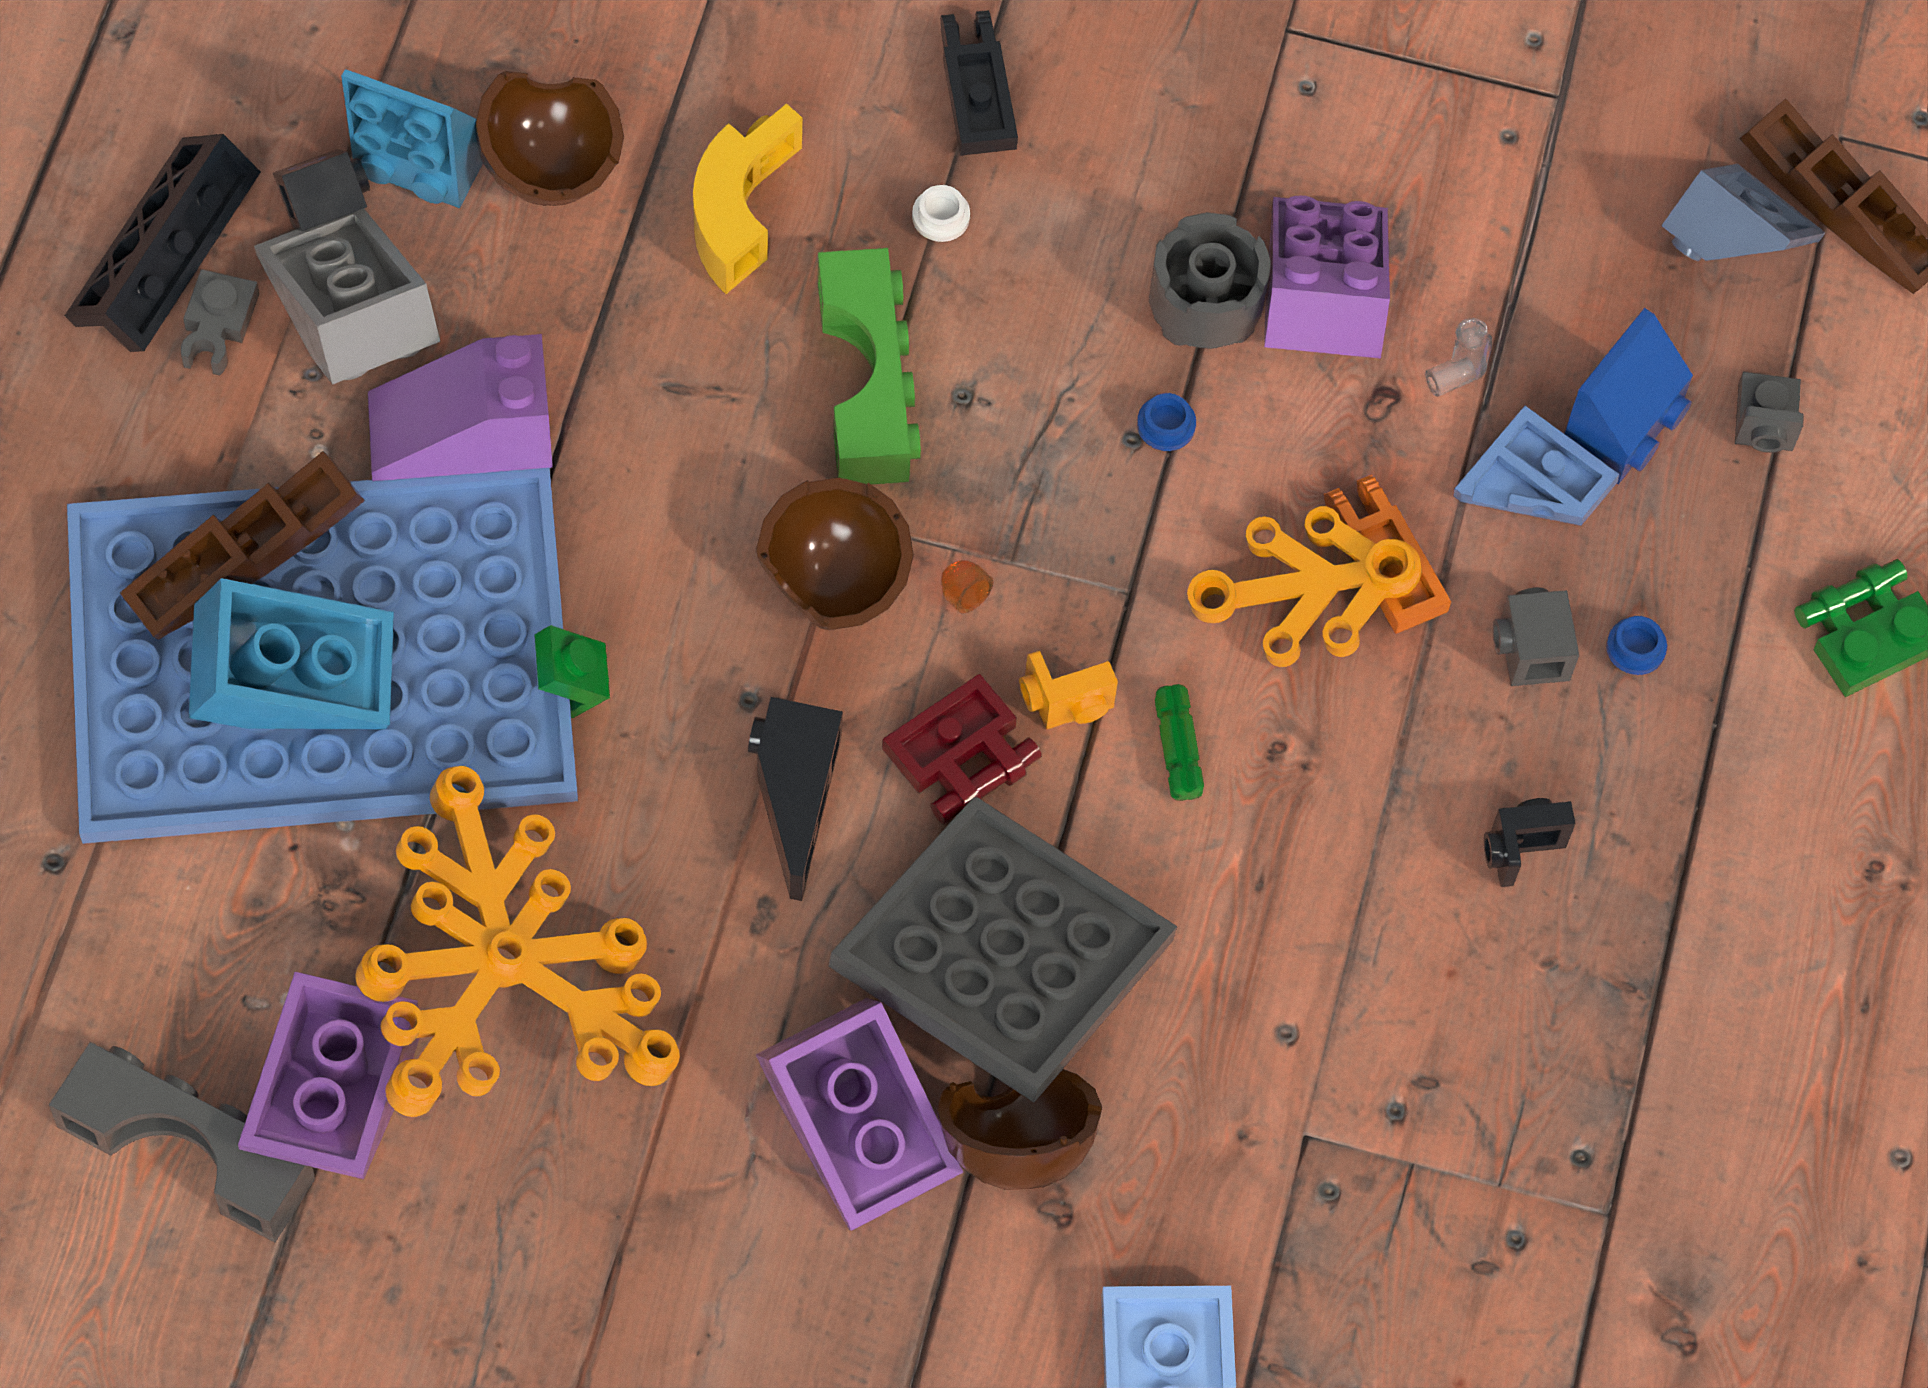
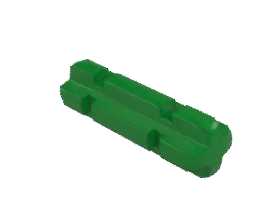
[1155,684,1204,801]

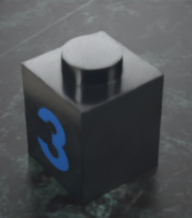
[273,149,370,231]

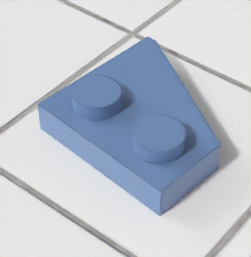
[1454,406,1619,526]

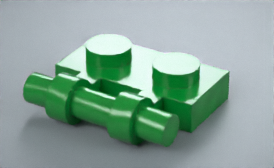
[1794,559,1928,697]

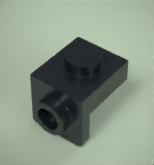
[1484,798,1576,887]

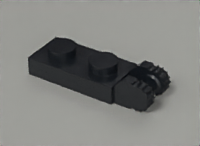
[940,10,1018,156]

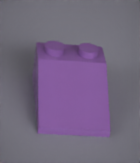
[368,334,553,481]
[238,972,419,1179]
[756,998,963,1231]

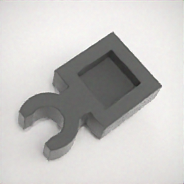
[181,269,259,376]

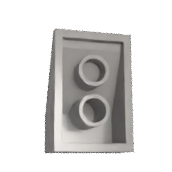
[254,209,441,385]

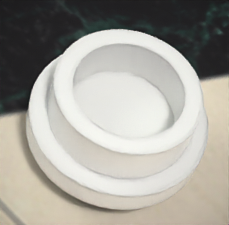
[912,185,970,242]

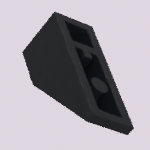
[748,697,843,901]

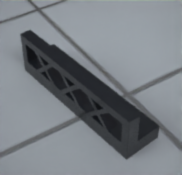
[64,134,261,352]

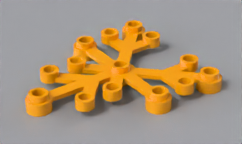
[355,766,680,1117]

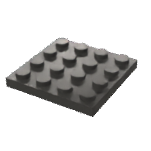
[829,797,1177,1102]

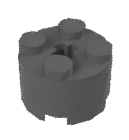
[1149,212,1271,349]

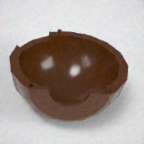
[476,71,624,206]
[756,477,914,630]
[936,1069,1102,1190]

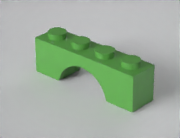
[817,248,921,485]

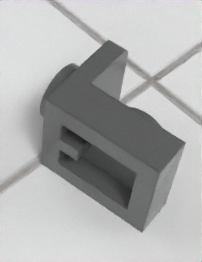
[1735,372,1804,453]

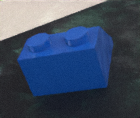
[1564,308,1693,485]

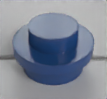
[1137,393,1196,451]
[1606,616,1667,675]

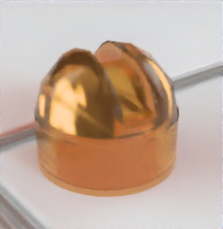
[941,560,994,613]

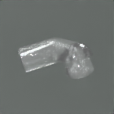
[1425,318,1492,397]

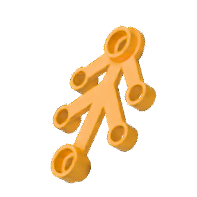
[1187,506,1422,667]

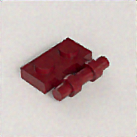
[882,673,1042,824]

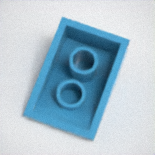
[188,578,394,729]

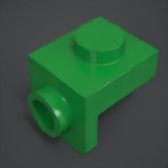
[534,625,610,718]

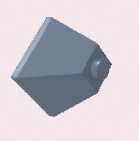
[1661,164,1825,261]

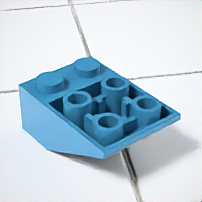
[341,69,483,208]

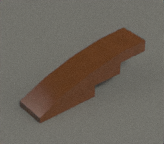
[1739,98,1928,294]
[120,451,365,640]

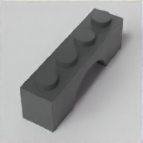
[49,1042,315,1243]

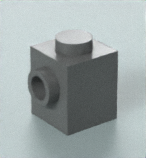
[1493,587,1579,686]

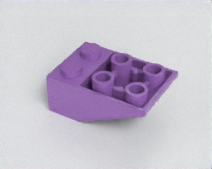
[1264,196,1390,358]

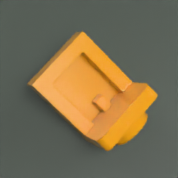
[1019,651,1118,730]

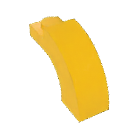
[693,103,803,294]

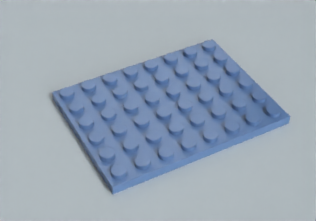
[67,468,578,844]

